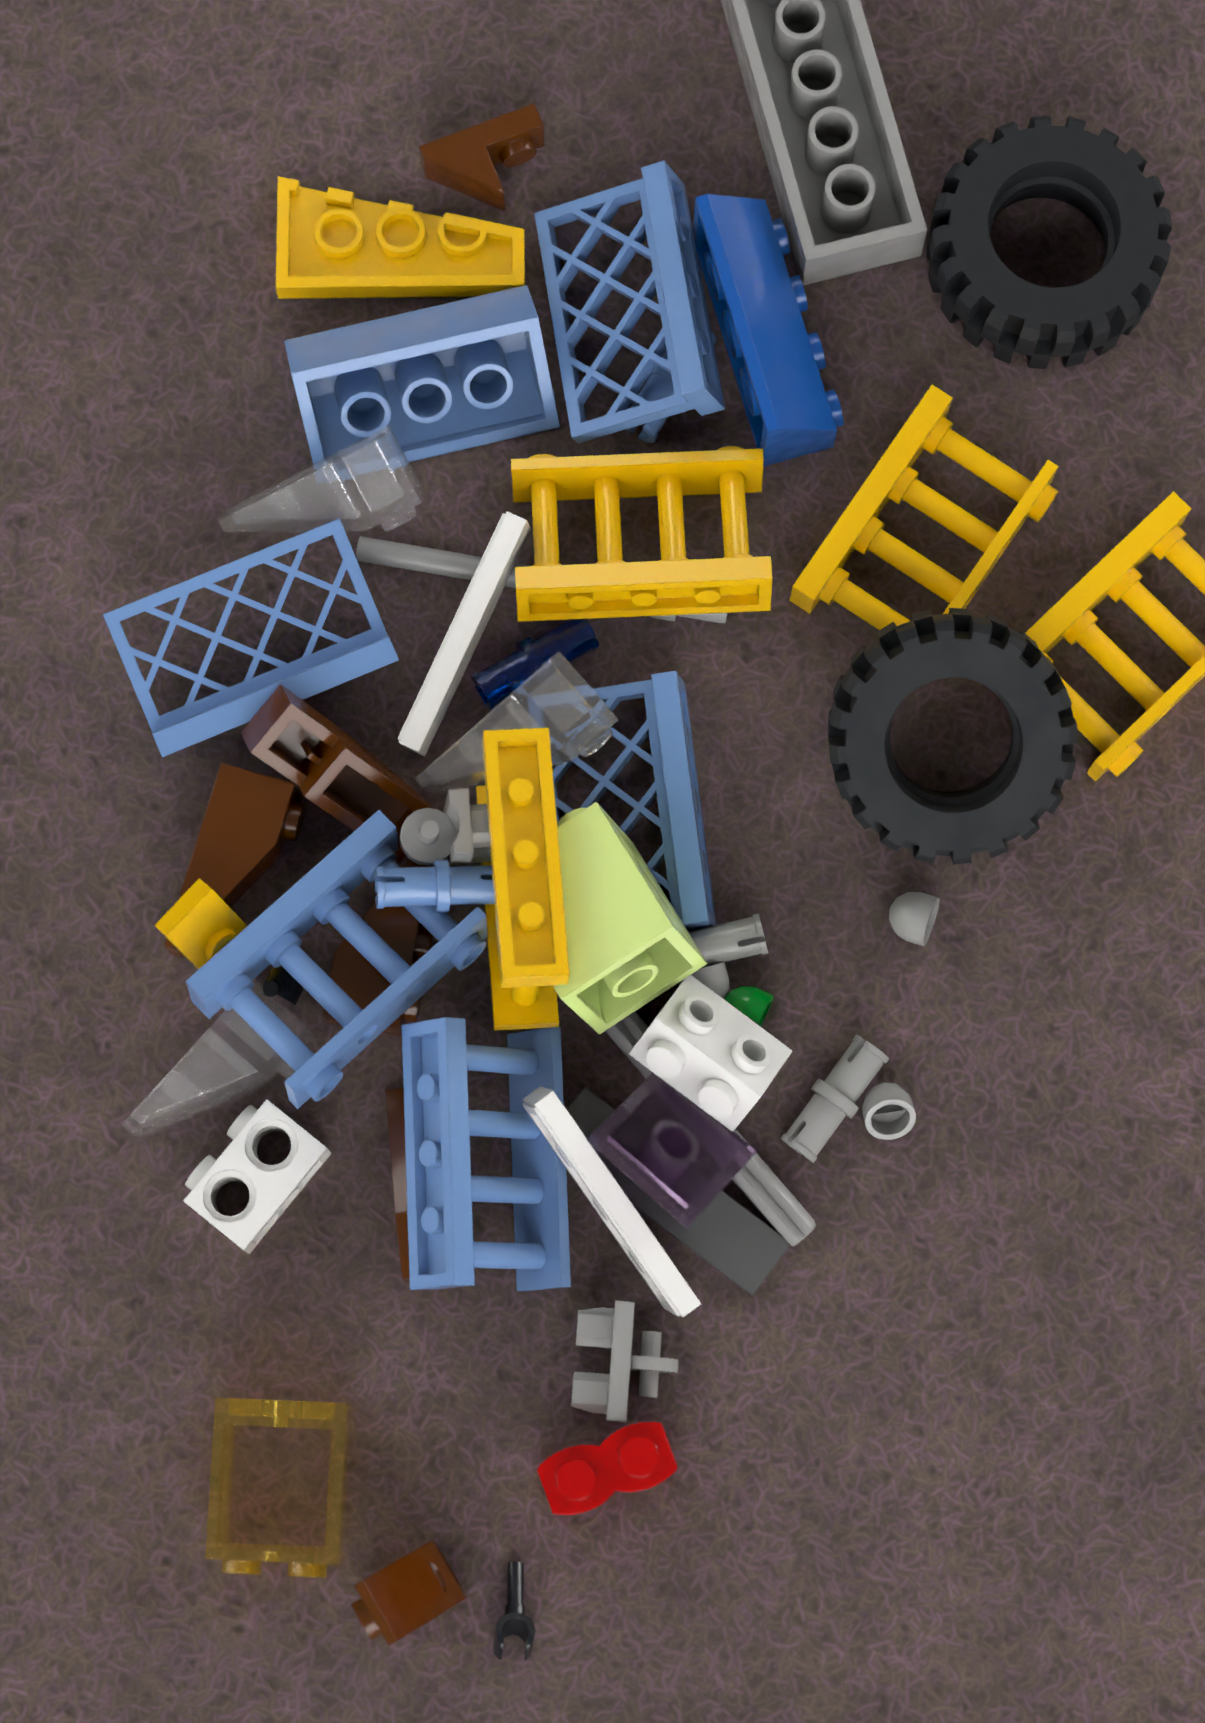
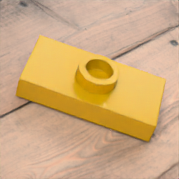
[154,878,247,970]

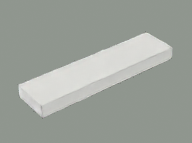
[397,511,531,757]
[522,1086,701,1317]

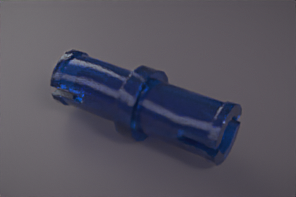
[471,619,599,710]

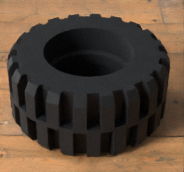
[926,115,1172,369]
[827,608,1078,864]

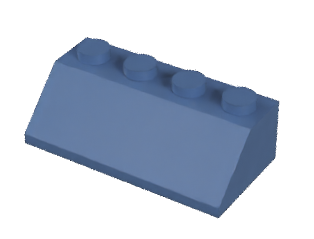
[284,285,560,483]

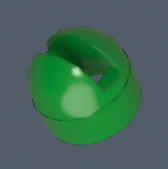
[724,986,774,1027]

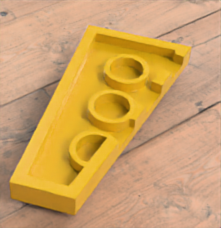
[276,176,525,299]

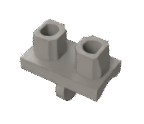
[400,789,491,866]
[571,1301,679,1423]

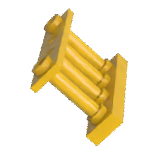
[789,385,1059,630]
[511,446,773,622]
[1025,491,1205,782]
[476,728,570,1031]

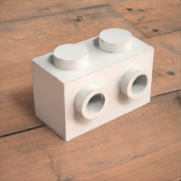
[629,975,792,1132]

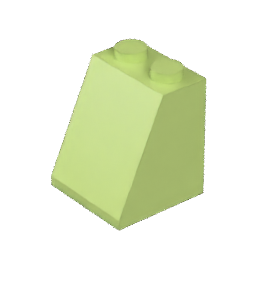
[554,802,707,1035]

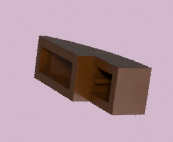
[240,684,436,863]

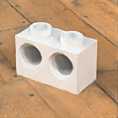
[183,1099,331,1254]

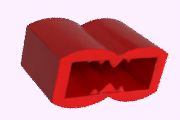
[537,1422,678,1515]

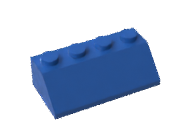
[693,194,844,467]

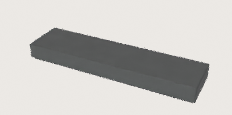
[567,1087,791,1296]

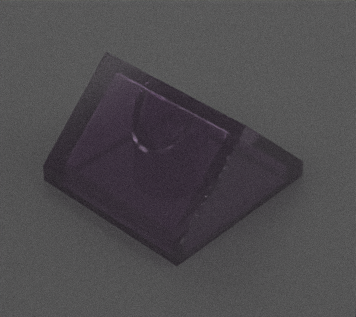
[587,1073,757,1228]

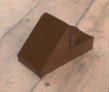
[419,103,544,211]

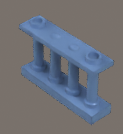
[186,810,487,1109]
[402,1017,571,1291]

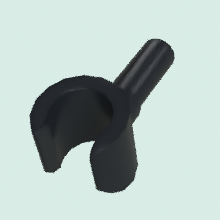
[261,966,304,1005]
[493,1561,535,1660]

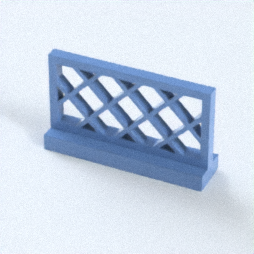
[534,160,725,444]
[103,518,399,757]
[531,671,717,931]

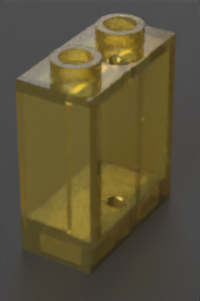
[205,1397,352,1577]

